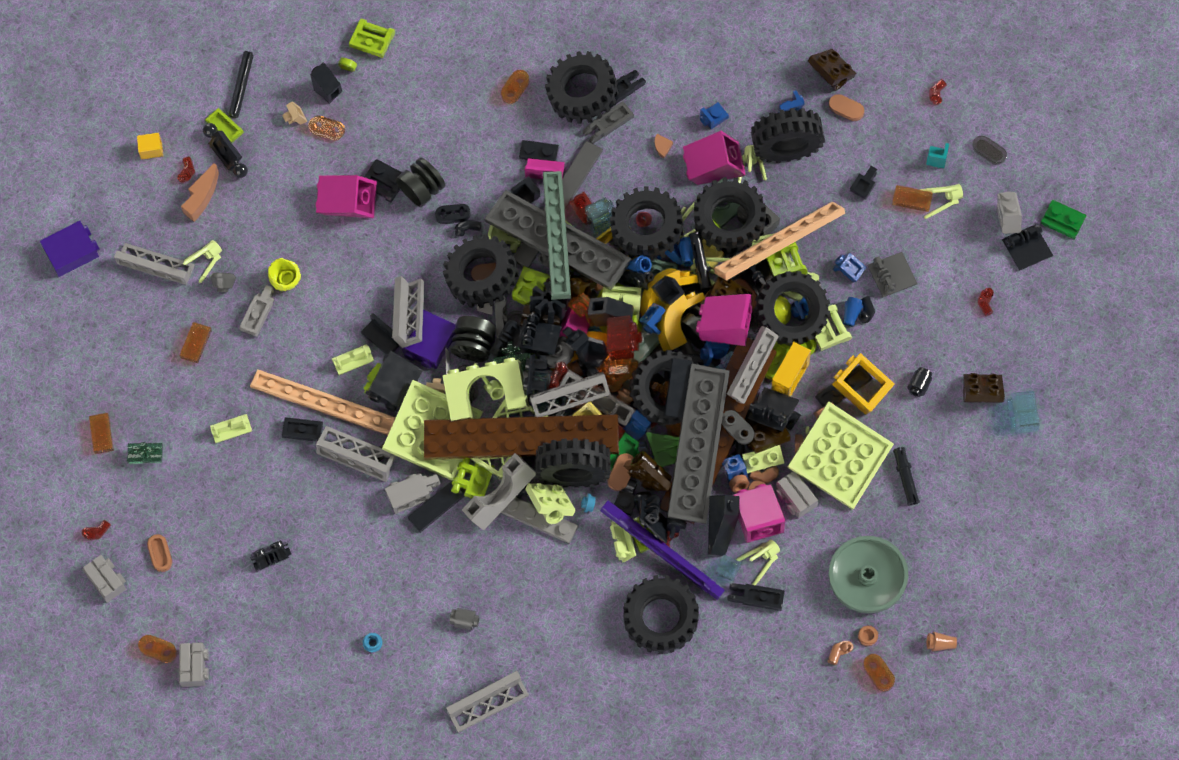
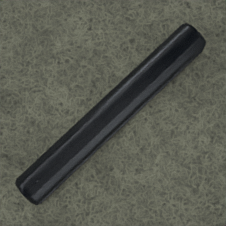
[229,51,253,118]

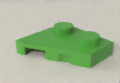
[646,432,679,468]

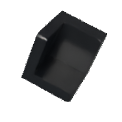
[511,176,541,203]
[651,275,685,305]
[576,337,609,368]

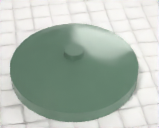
[829,536,908,613]

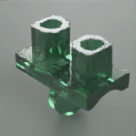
[494,341,531,371]
[127,442,163,463]

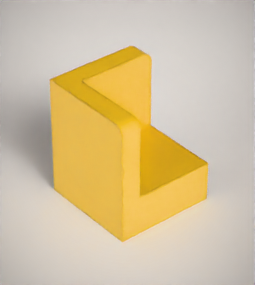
[137,133,163,160]

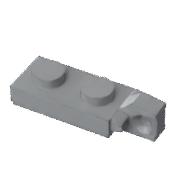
[239,285,274,337]

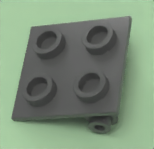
[867,252,918,297]

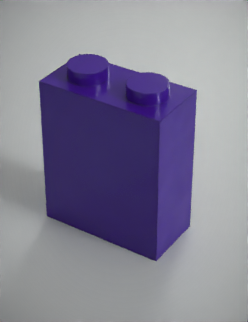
[40,220,100,277]
[401,310,456,369]

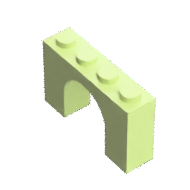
[442,358,529,421]

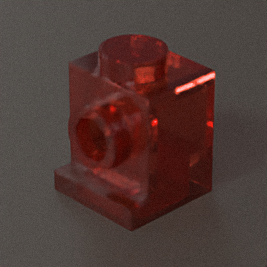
[569,192,601,225]

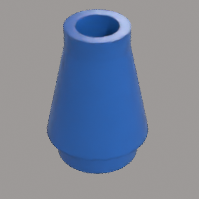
[678,237,694,267]
[627,255,652,273]
[843,297,863,327]

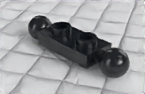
[203,123,248,178]

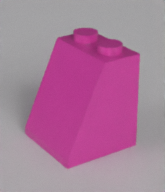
[683,131,746,185]
[316,175,377,218]
[696,294,752,346]
[733,484,785,543]

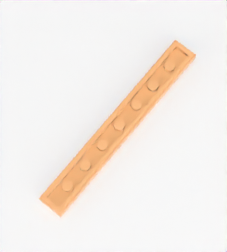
[714,202,845,280]
[250,369,396,435]

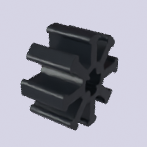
[529,282,568,324]

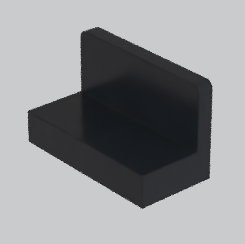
[361,313,400,354]

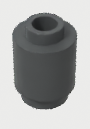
[449,608,480,631]

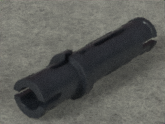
[689,232,712,290]
[893,447,920,506]

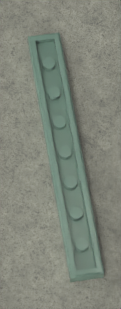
[543,171,571,300]

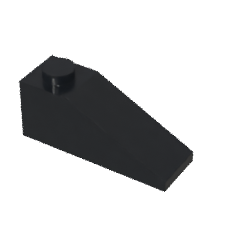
[708,495,740,556]

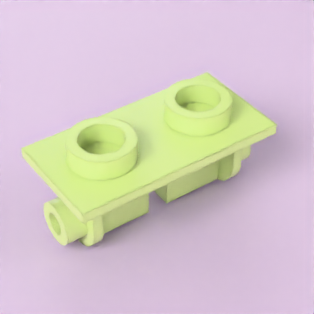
[332,344,374,375]
[210,414,252,443]
[742,445,784,473]
[610,521,636,563]

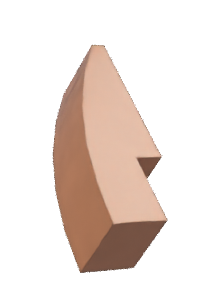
[181,163,219,222]

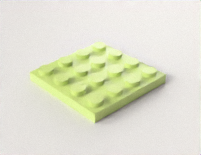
[382,380,483,481]
[787,402,894,510]

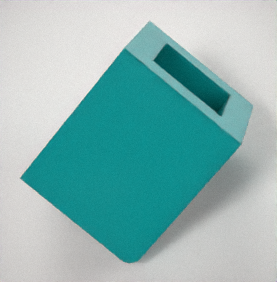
[926,143,949,168]

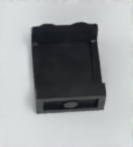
[365,351,423,412]

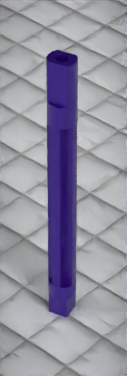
[600,500,725,600]

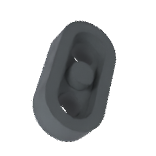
[721,410,754,445]

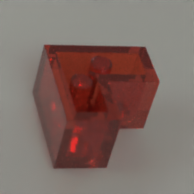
[607,315,642,361]

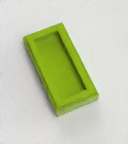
[205,108,244,143]

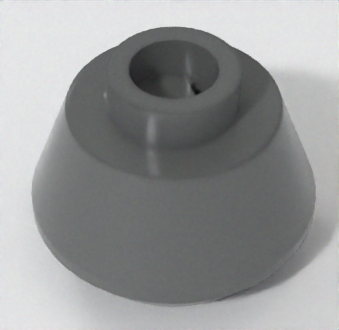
[210,272,236,292]

